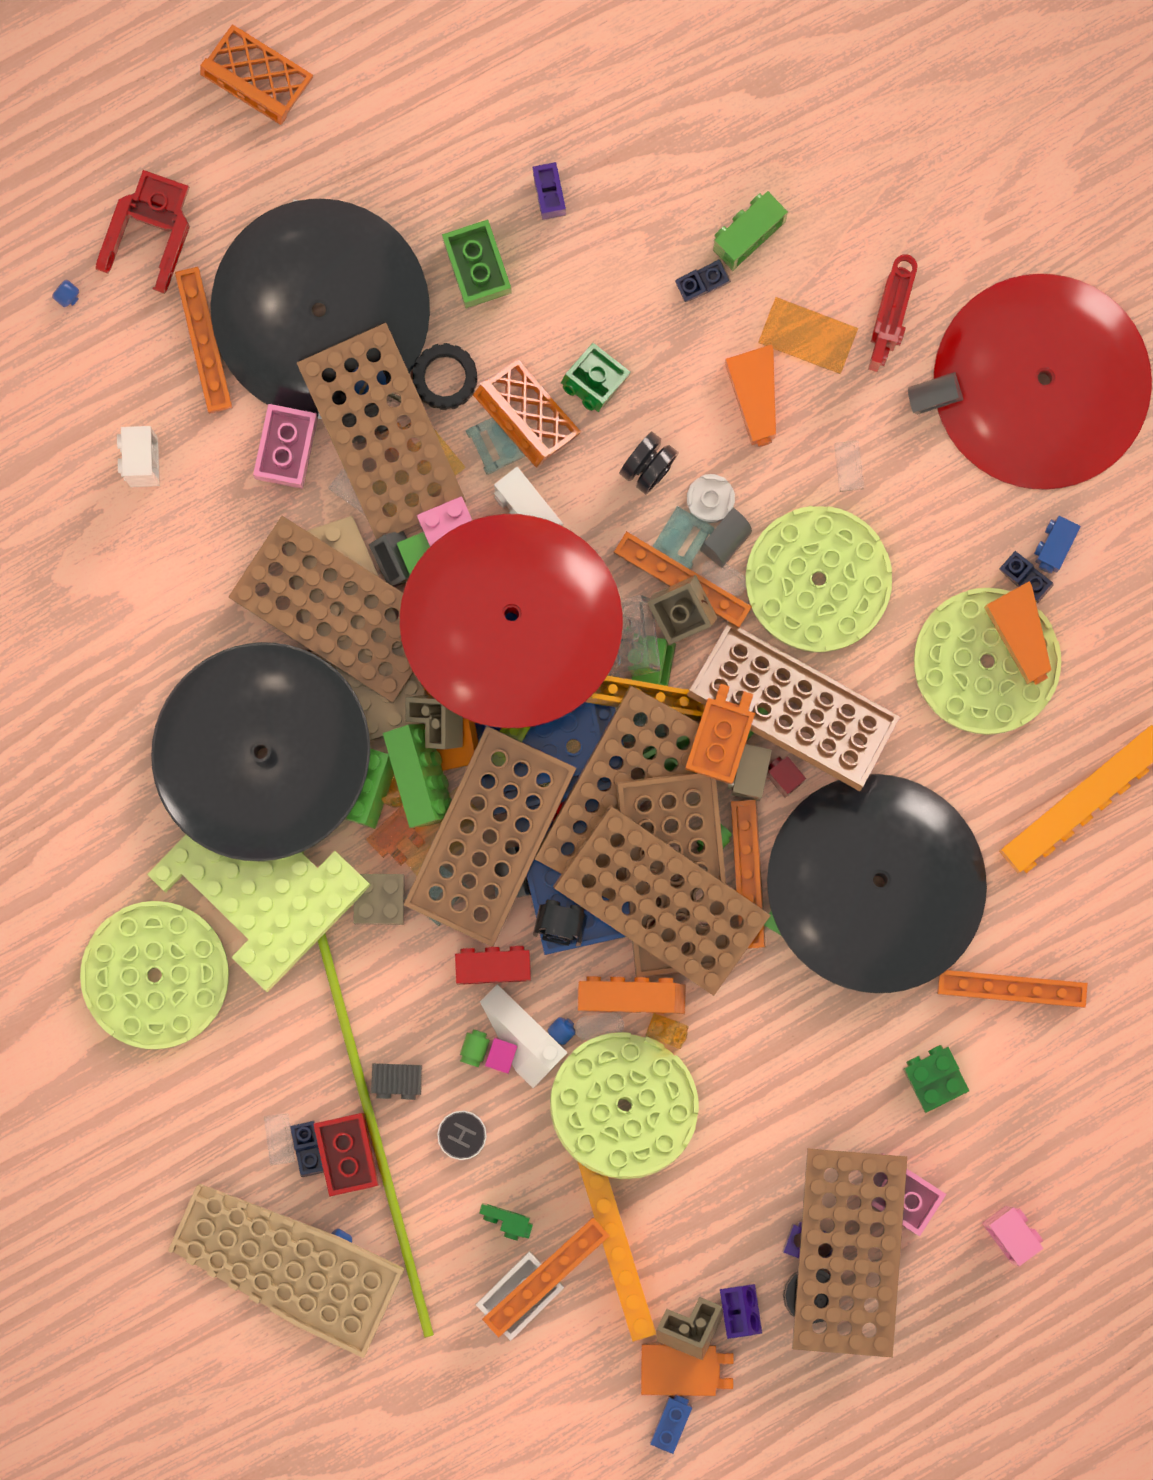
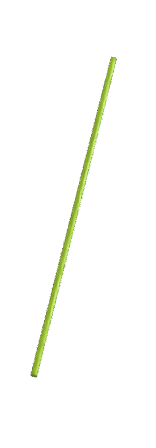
[302,852,434,1338]

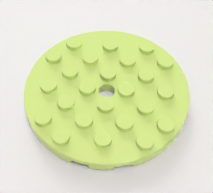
[745,506,892,652]
[914,588,1061,735]
[80,901,229,1049]
[550,1032,699,1179]

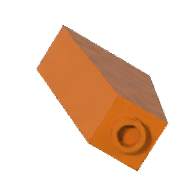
[725,344,776,447]
[984,581,1051,685]

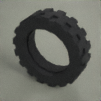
[413,343,477,410]

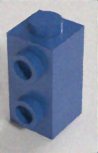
[1034,516,1081,574]
[650,1395,692,1454]

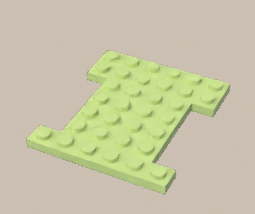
[147,835,370,992]

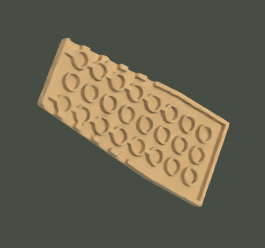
[285,516,425,741]
[168,1184,405,1358]

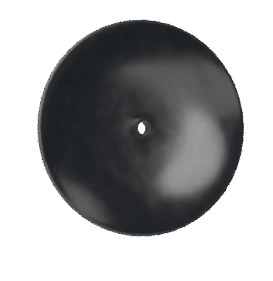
[211,199,430,419]
[151,642,370,862]
[767,774,987,993]

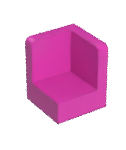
[485,1038,517,1074]

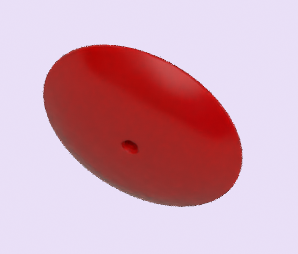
[934,274,1152,490]
[400,514,623,728]

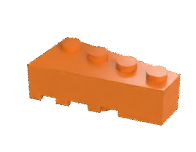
[578,976,686,1014]

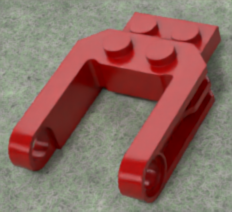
[96,170,190,294]
[868,254,918,372]

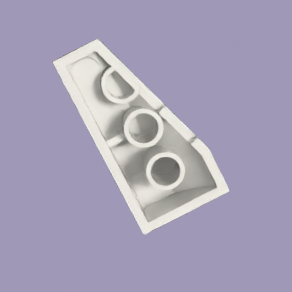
[480,984,567,1088]

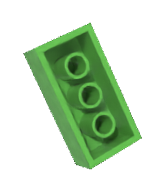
[383,724,452,828]

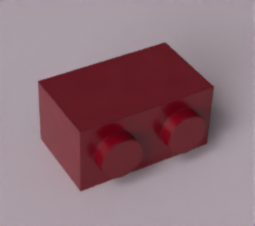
[767,756,807,798]

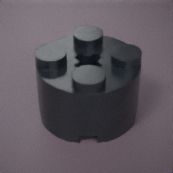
[533,899,588,946]

